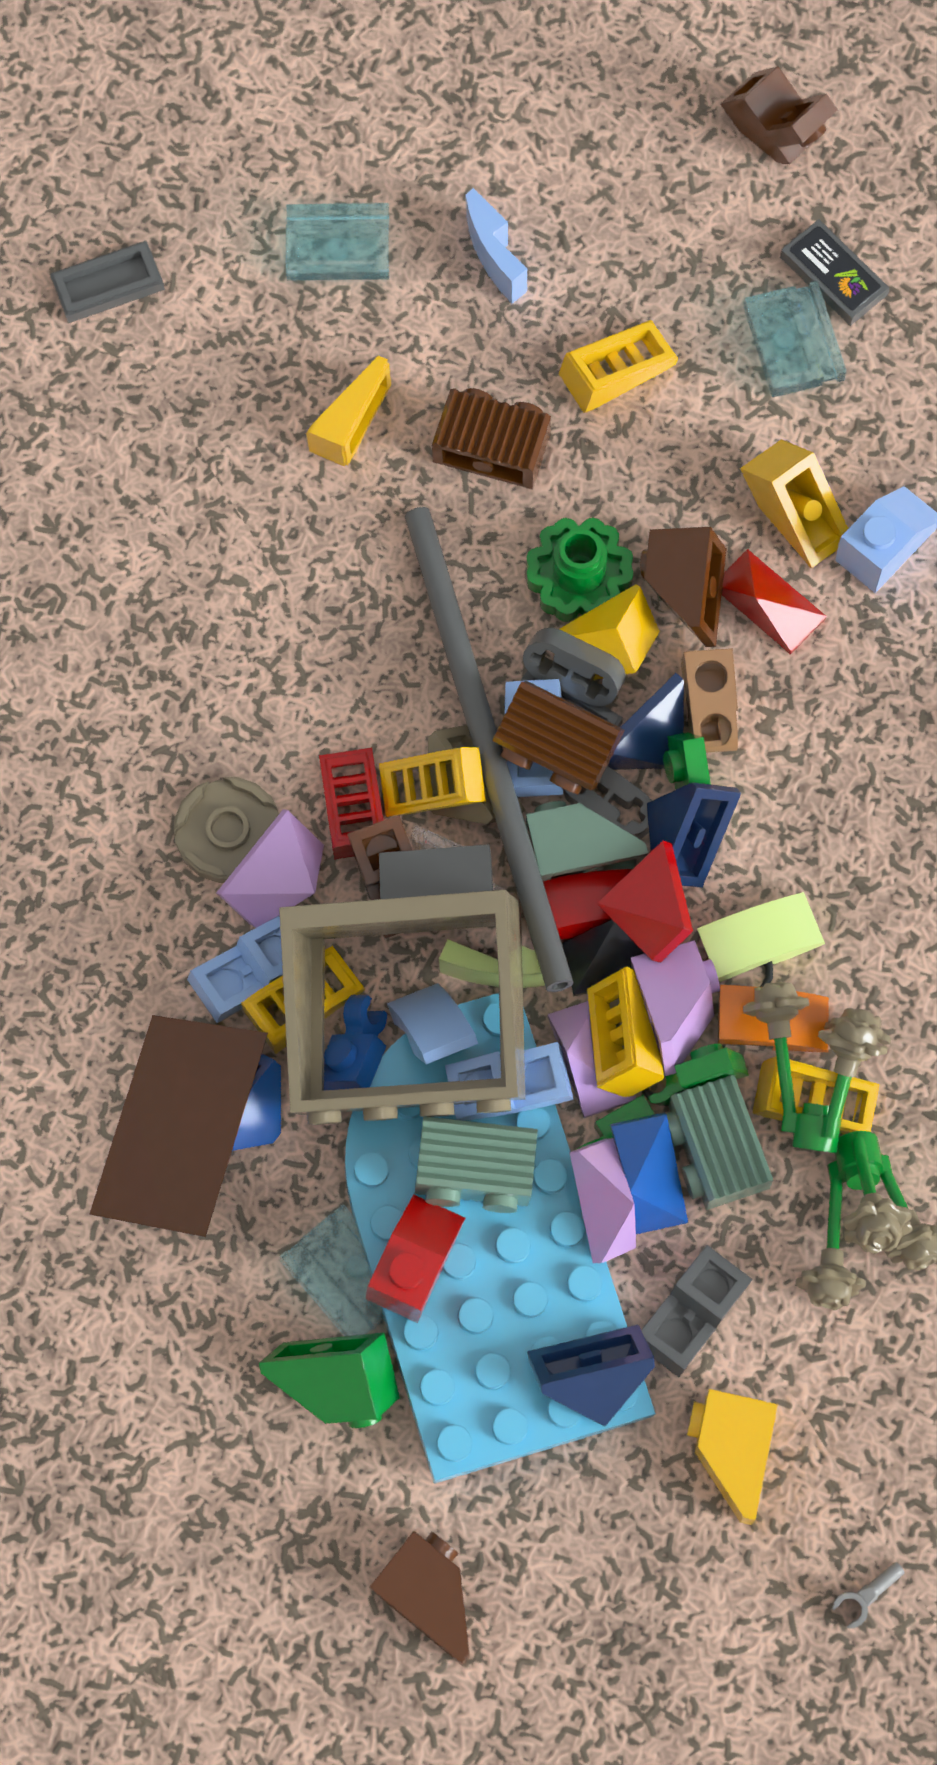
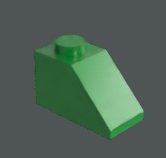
[258,1332,400,1428]

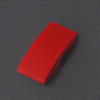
[543,869,632,939]

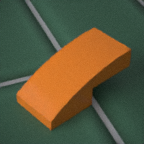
[718,985,829,1052]

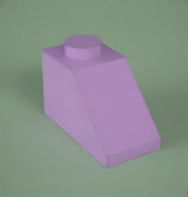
[631,940,720,1076]

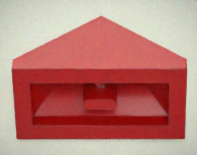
[722,549,827,655]
[597,841,693,963]

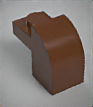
[720,66,838,164]

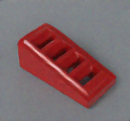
[319,747,384,860]

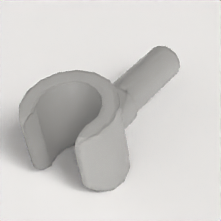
[832,1562,905,1628]

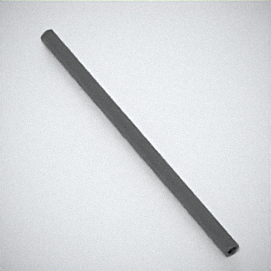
[405,507,573,992]

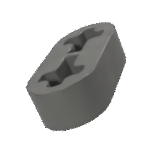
[523,628,626,706]
[563,766,652,839]

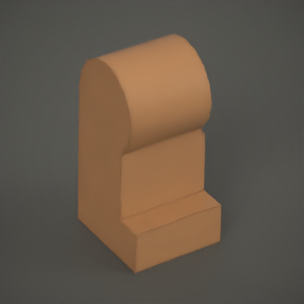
[681,648,738,753]

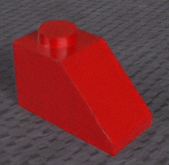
[365,1194,465,1323]

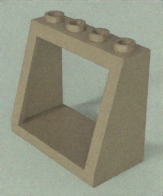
[279,890,526,1125]

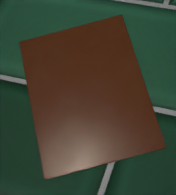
[89,1015,268,1237]

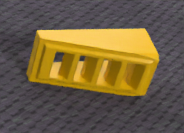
[559,320,678,413]
[306,355,391,467]
[379,747,486,817]
[241,945,365,1054]
[587,967,664,1097]
[752,1056,880,1134]

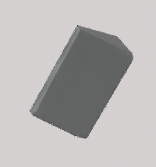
[379,844,494,899]

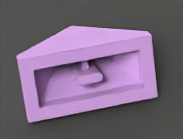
[216,809,324,928]
[548,1001,636,1118]
[569,1138,636,1264]

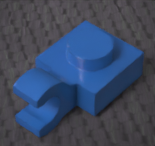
[324,995,388,1091]

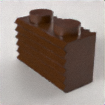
[432,388,551,490]
[492,681,625,795]

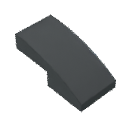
[641,1245,753,1377]

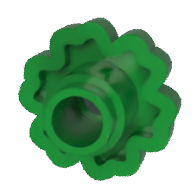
[526,517,633,622]

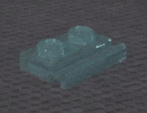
[286,203,389,281]
[744,281,847,398]
[280,1204,384,1336]

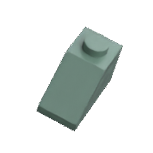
[526,801,648,881]

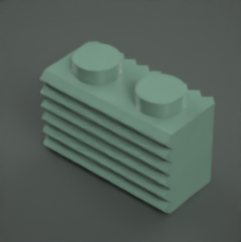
[667,1075,773,1210]
[414,1116,538,1213]

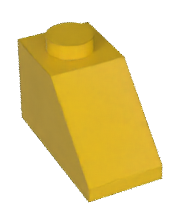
[740,439,849,568]
[687,1389,778,1525]

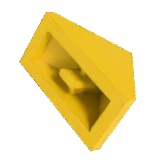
[553,584,660,680]

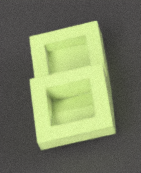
[697,892,825,982]
[439,939,545,988]

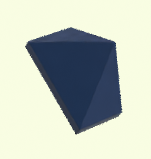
[607,673,684,770]
[647,782,741,888]
[527,1325,655,1427]

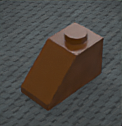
[640,527,727,647]
[369,1531,470,1666]

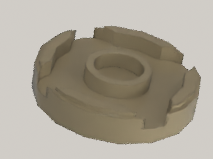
[174,777,279,883]

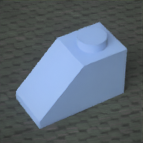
[835,486,937,593]

